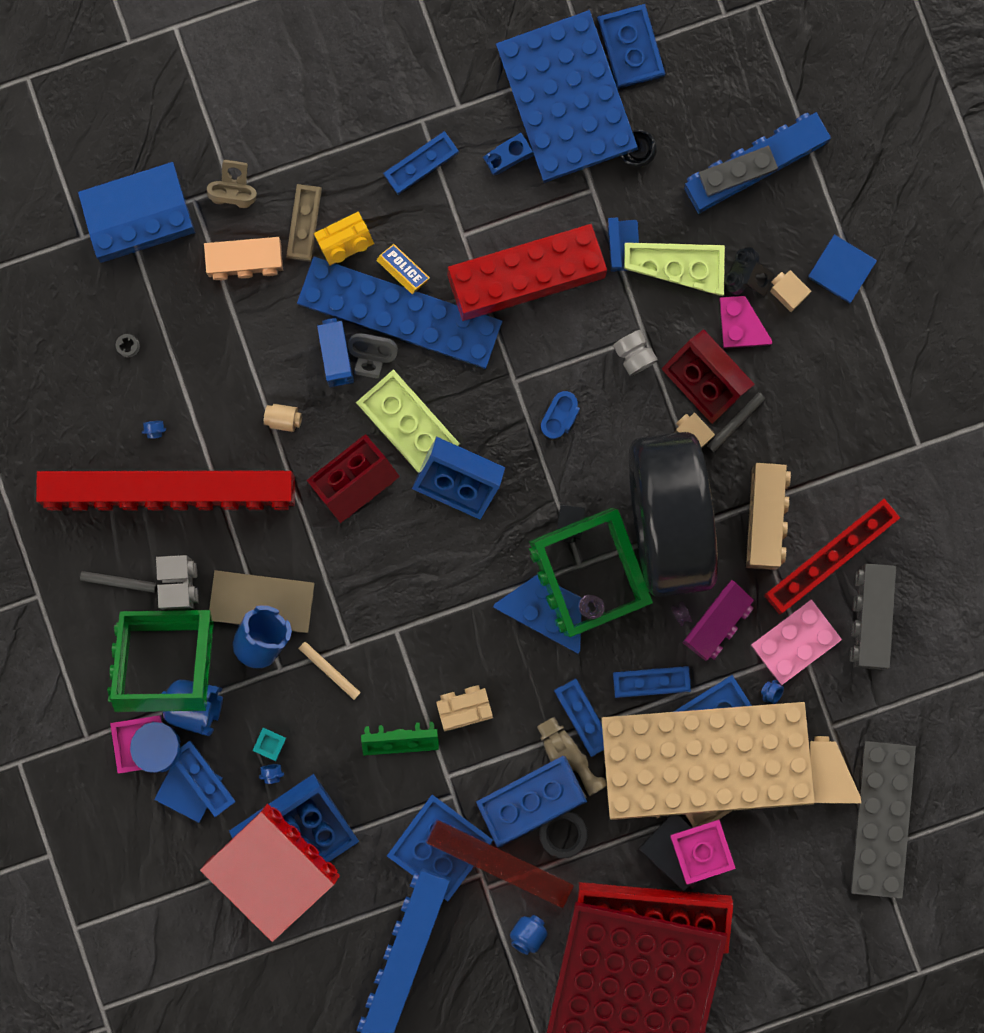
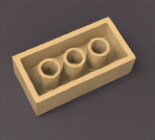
[746,463,791,570]

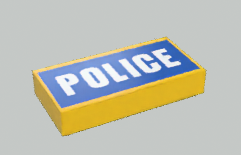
[376,244,430,294]

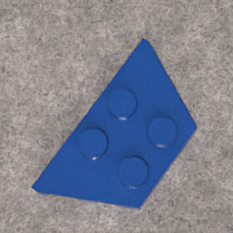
[493,575,582,654]

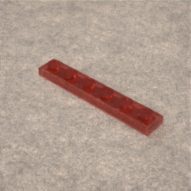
[426,819,574,908]

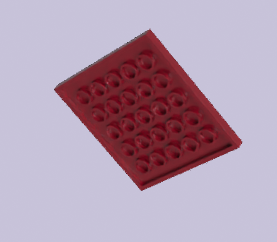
[546,902,727,1033]

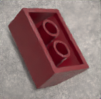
[662,329,755,424]
[307,434,400,523]

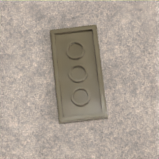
[209,570,315,633]

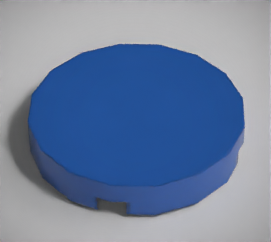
[130,722,181,773]

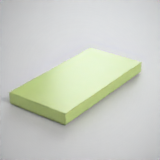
[356,369,460,473]

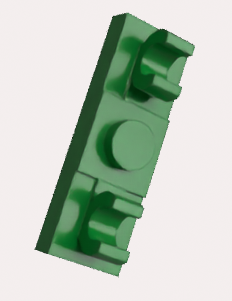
[361,722,439,756]

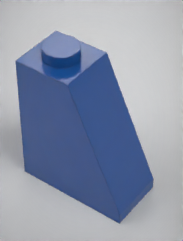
[317,318,354,387]

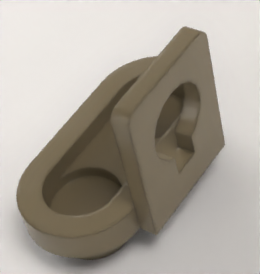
[207,160,257,208]

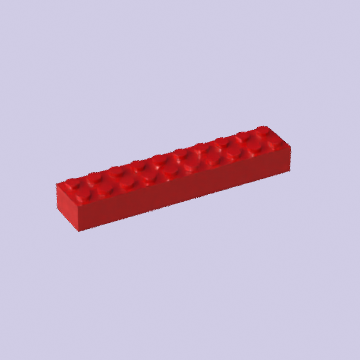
[36,471,295,511]

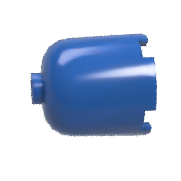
[232,606,292,668]
[162,679,223,736]

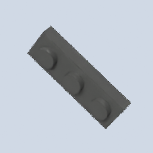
[698,145,778,197]

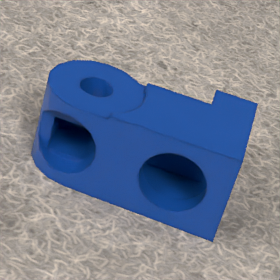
[483,133,534,175]

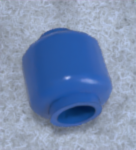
[510,915,548,955]

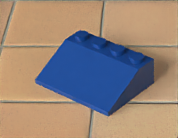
[78,162,196,263]
[229,774,359,862]

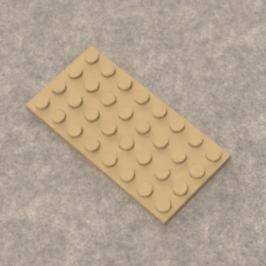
[601,702,815,820]

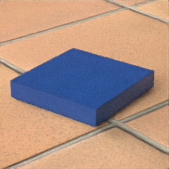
[808,234,877,303]
[154,764,223,823]

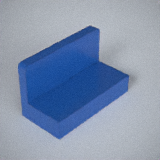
[607,217,639,272]

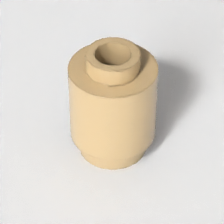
[264,404,302,432]

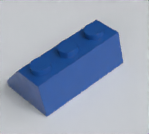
[412,436,505,519]

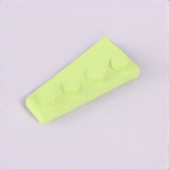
[624,243,725,296]

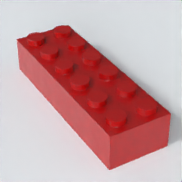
[447,224,607,321]
[577,882,733,953]

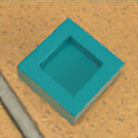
[252,728,287,761]

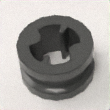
[116,334,140,358]

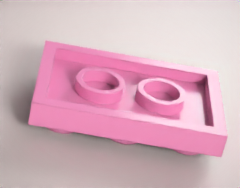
[751,599,842,685]

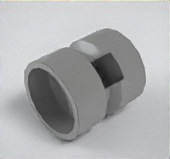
[613,330,658,376]

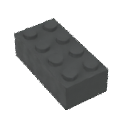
[849,564,896,670]

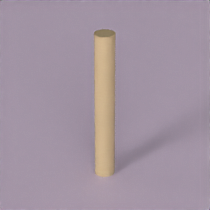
[299,642,361,700]

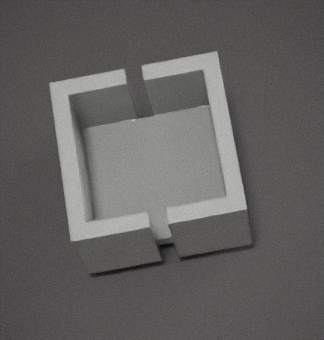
[156,555,198,611]

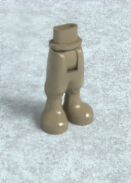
[537,717,607,798]

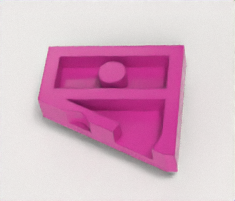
[719,296,772,349]

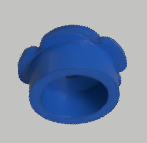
[141,421,166,438]
[761,680,784,704]
[259,764,284,784]

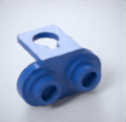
[541,391,580,439]

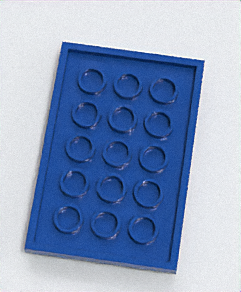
[496,10,638,183]

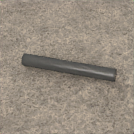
[707,392,765,453]
[80,571,157,593]

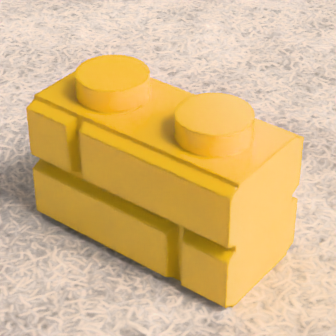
[314,211,374,266]

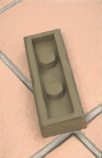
[286,184,322,262]

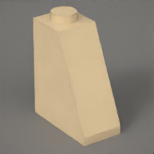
[809,736,861,803]

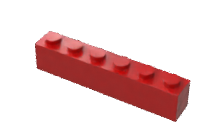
[764,498,900,615]

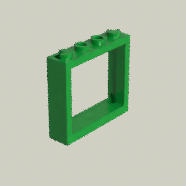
[529,508,653,637]
[107,610,214,712]

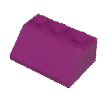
[682,580,754,661]

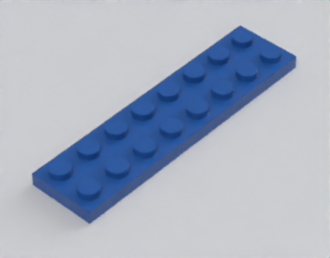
[297,257,502,369]

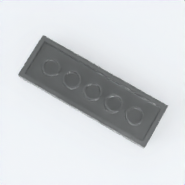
[851,741,916,899]

